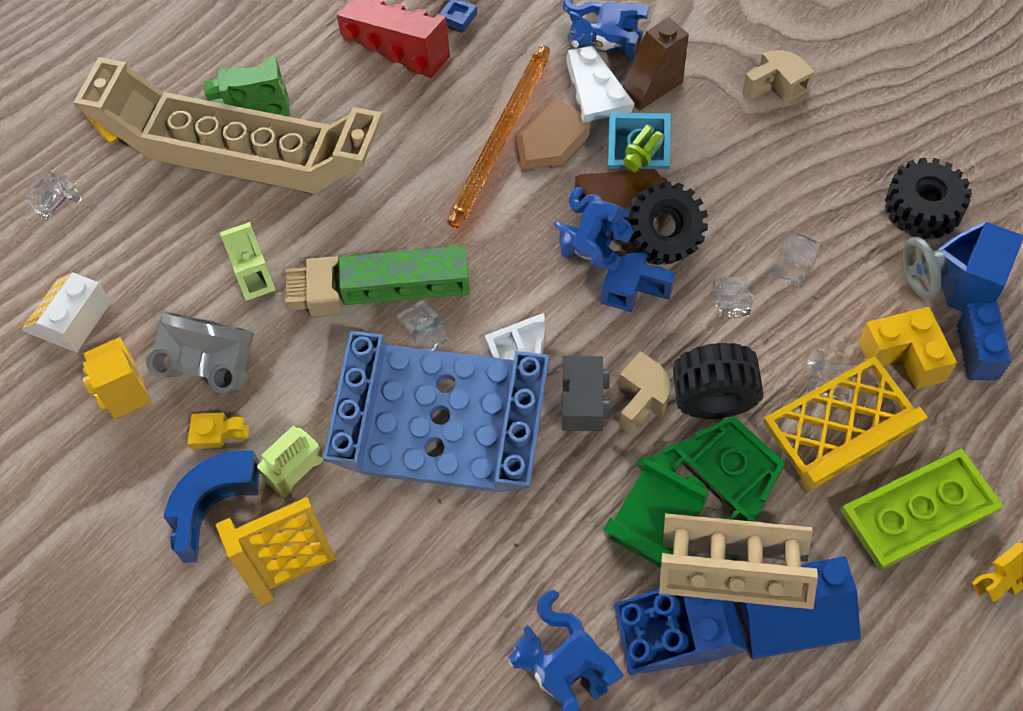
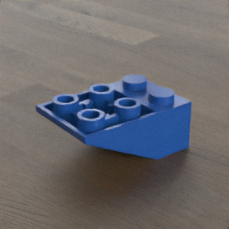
[614,589,747,675]

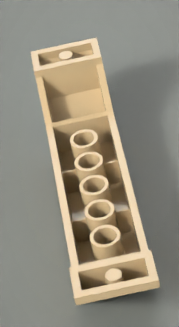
[73,57,383,194]

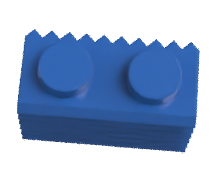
[956,302,1012,380]

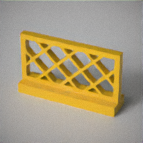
[762,356,928,493]
[215,497,336,606]

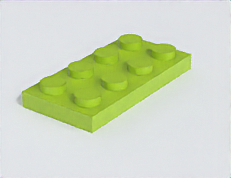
[841,448,1004,571]

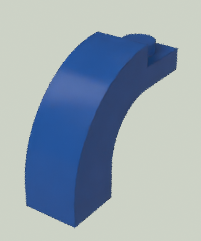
[164,450,260,563]

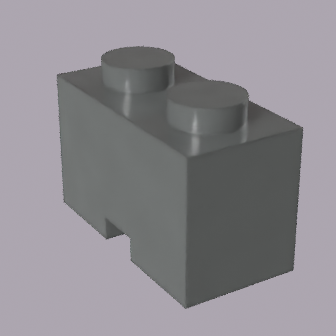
[562,356,610,431]

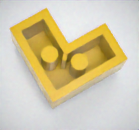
[859,307,957,390]
[82,337,152,419]

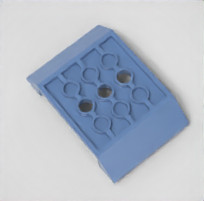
[323,331,549,492]

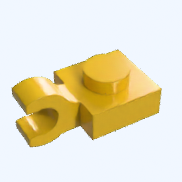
[188,412,250,450]
[972,542,1023,602]

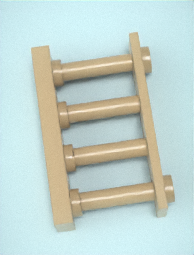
[659,513,818,609]

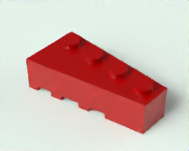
[337,0,450,79]

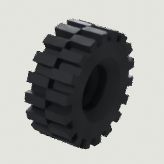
[885,157,972,239]
[626,181,708,265]

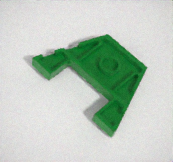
[637,415,785,561]

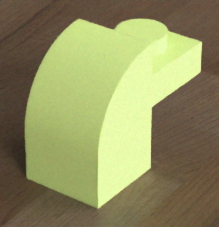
[220,222,276,301]

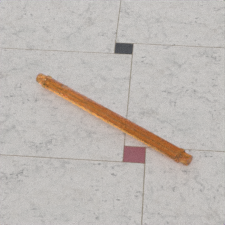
[447,45,551,228]

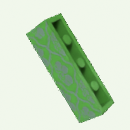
[339,245,470,305]

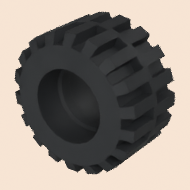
[673,343,764,419]

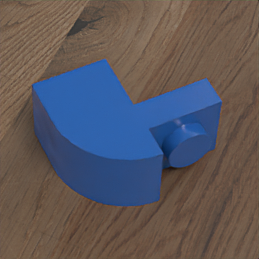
[601,253,675,312]

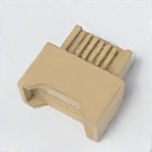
[285,256,343,317]

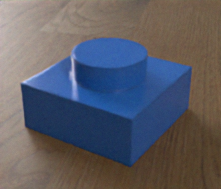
[439,0,477,32]

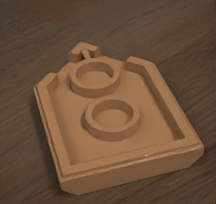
[516,98,598,172]

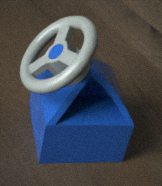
[902,221,1023,312]

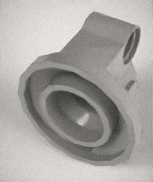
[146,312,254,393]

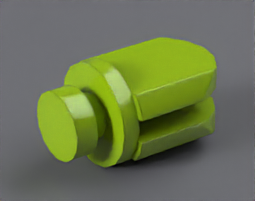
[623,125,664,172]

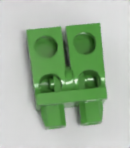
[204,56,291,116]

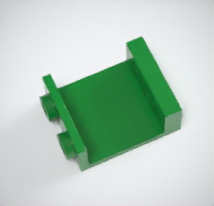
[603,457,708,568]

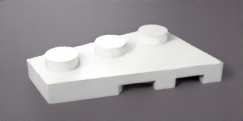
[566,46,634,123]

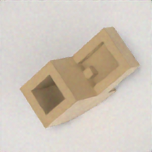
[742,50,815,103]
[619,351,670,435]

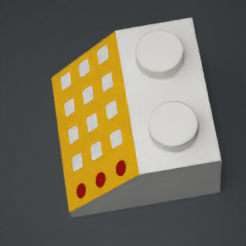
[22,272,111,353]

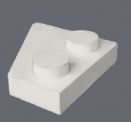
[485,313,546,360]

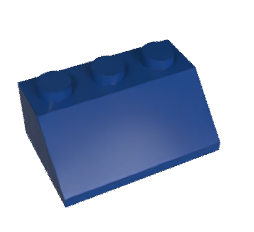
[736,556,861,660]

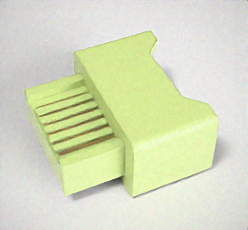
[257,425,324,497]

